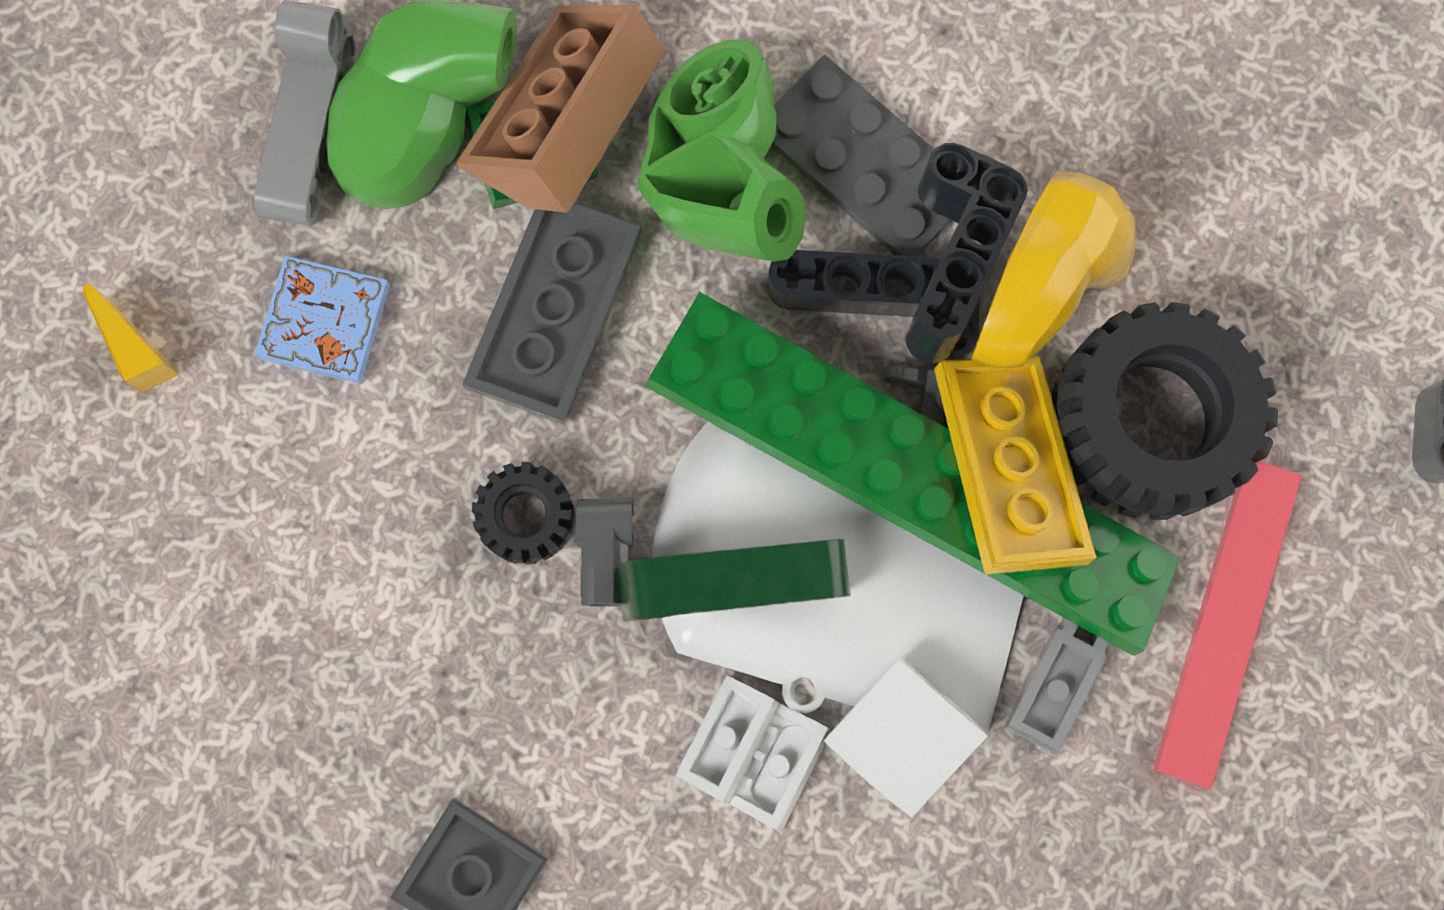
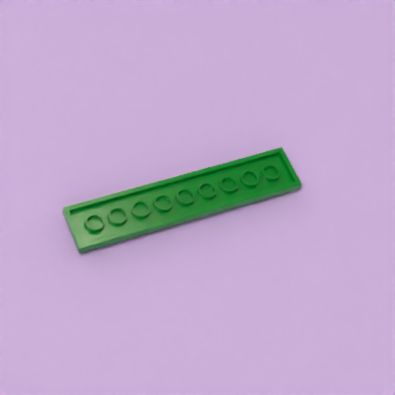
[645,292,1181,656]

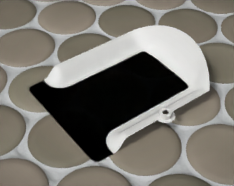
[652,422,1024,733]

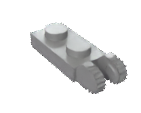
[1004,617,1109,755]

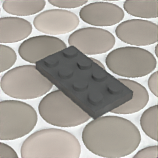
[771,54,952,257]
[462,202,642,425]

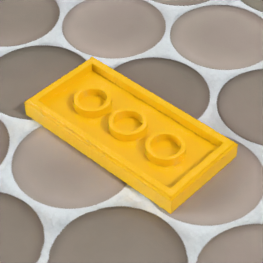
[934,355,1096,574]

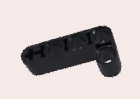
[905,143,1028,363]
[767,250,979,367]

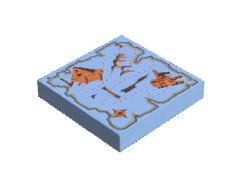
[254,256,390,384]

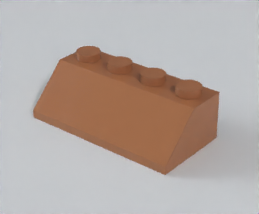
[456,5,665,213]

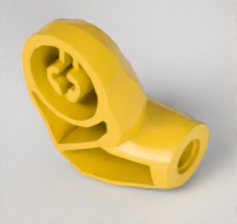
[971,171,1135,368]

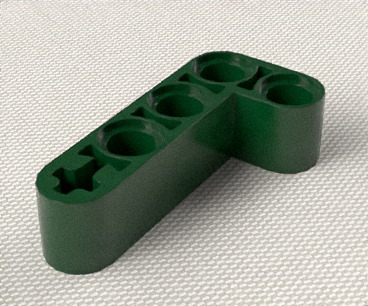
[618,539,851,622]

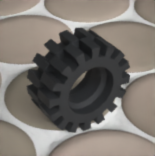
[471,462,575,565]

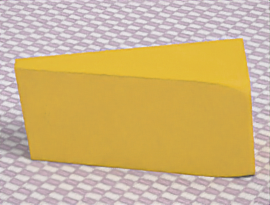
[82,283,179,392]

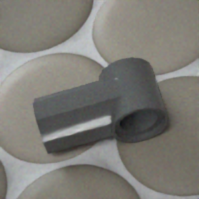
[576,498,634,607]

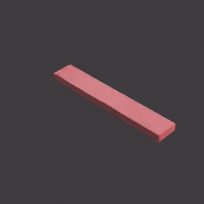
[1153,461,1302,789]

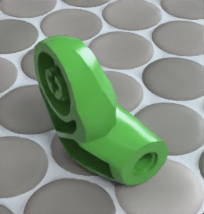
[326,0,517,209]
[638,40,806,262]

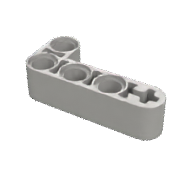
[254,0,356,226]

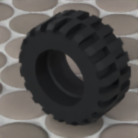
[1052,302,1278,520]

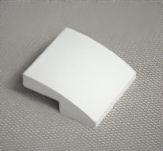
[824,657,989,818]
[675,675,832,832]

